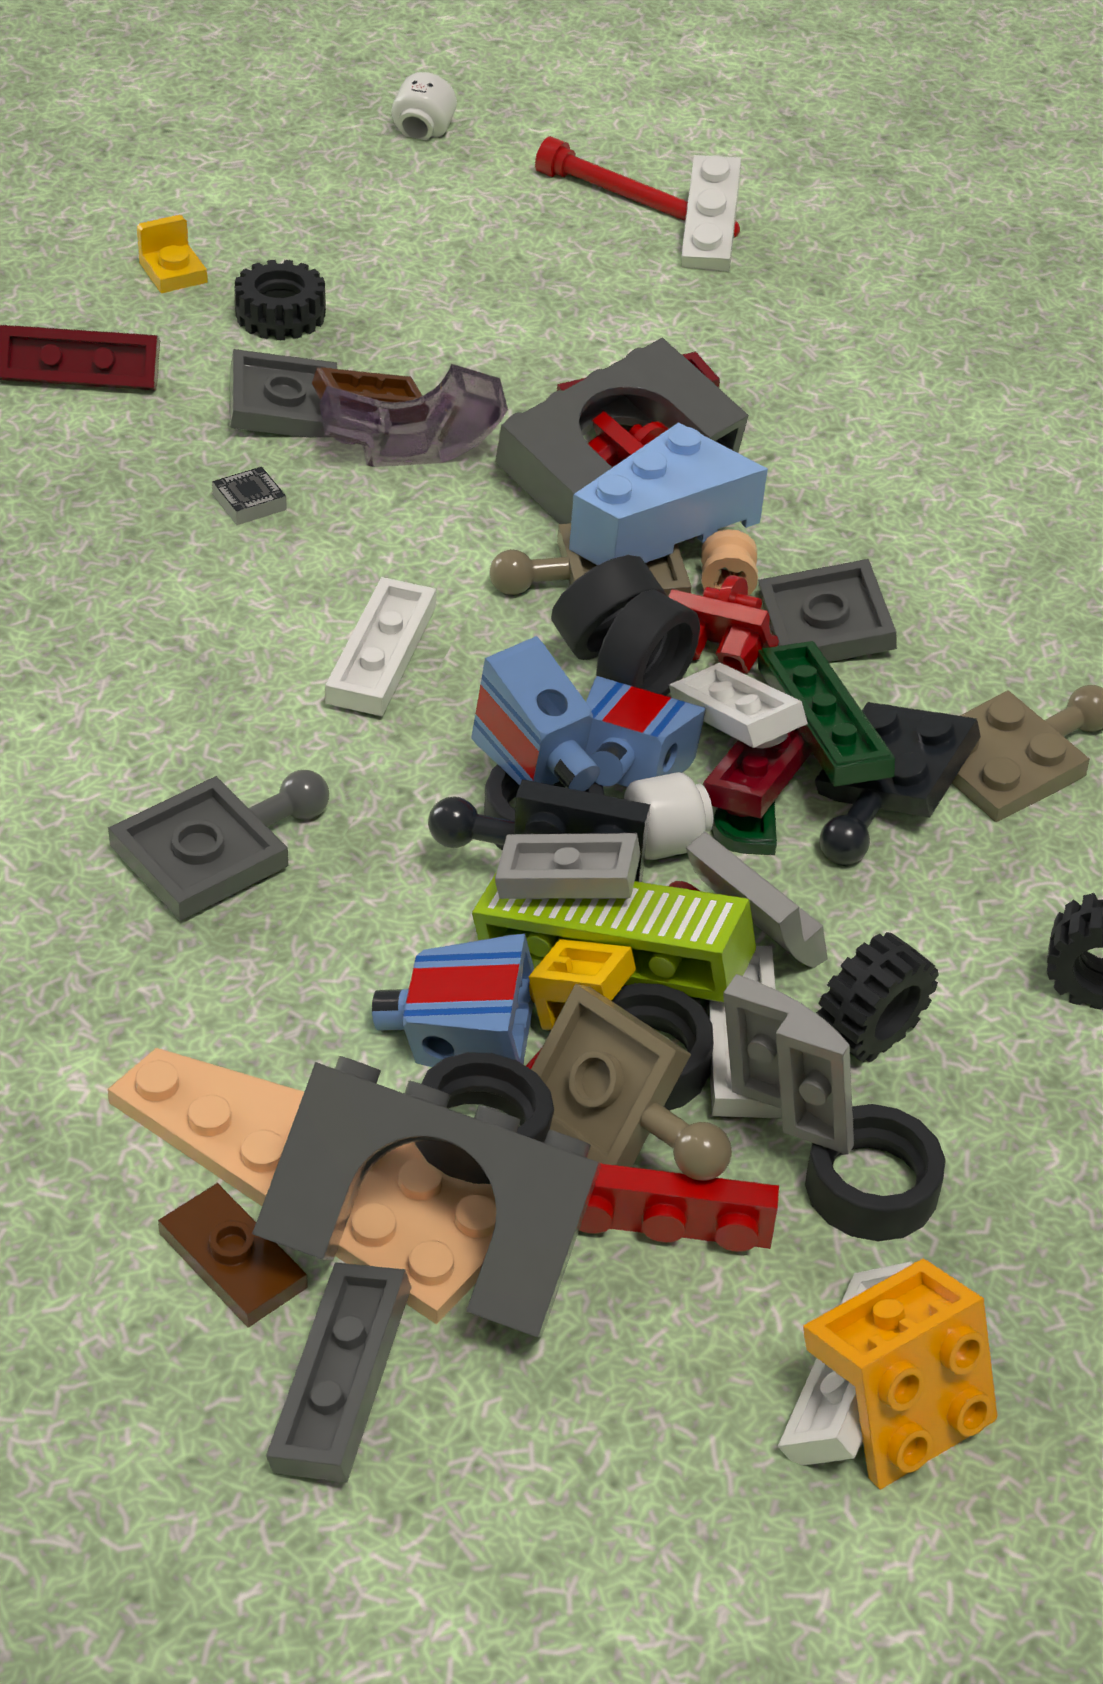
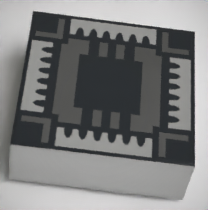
[212,466,287,525]

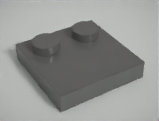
[230,349,340,438]
[758,559,897,662]

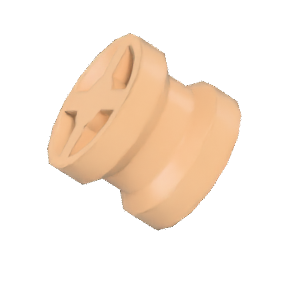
[701,529,758,596]

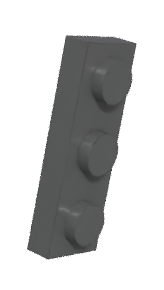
[266,1262,411,1483]

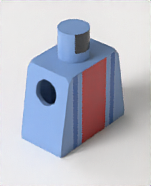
[471,636,600,791]
[585,676,706,787]
[372,934,534,1067]

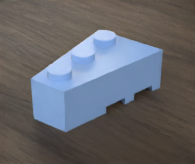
[569,422,768,565]

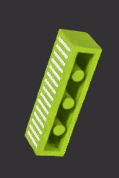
[472,873,756,1002]

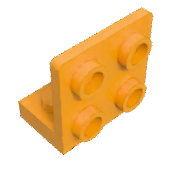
[803,1258,997,1490]

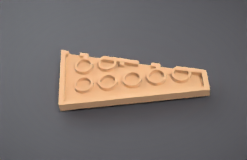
[108,1048,496,1324]

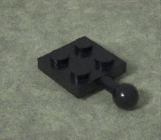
[815,702,981,865]
[428,779,651,882]

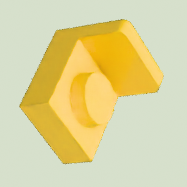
[137,215,208,293]
[529,939,636,1031]

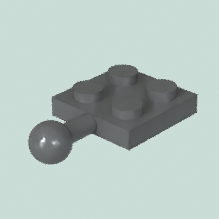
[108,770,329,921]

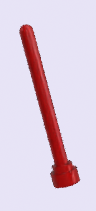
[535,136,740,237]

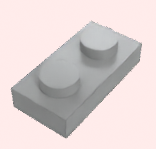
[495,833,641,899]

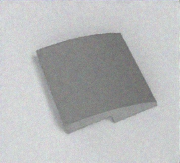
[686,832,828,968]
[723,974,854,1155]

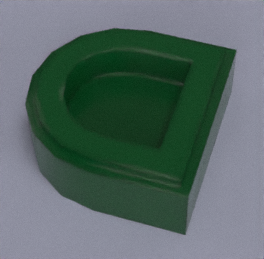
[712,801,777,855]

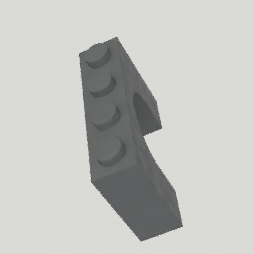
[495,337,749,524]
[252,1056,601,1338]

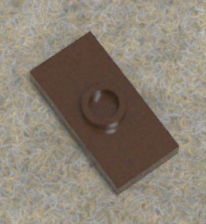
[311,367,429,421]
[158,1182,308,1328]

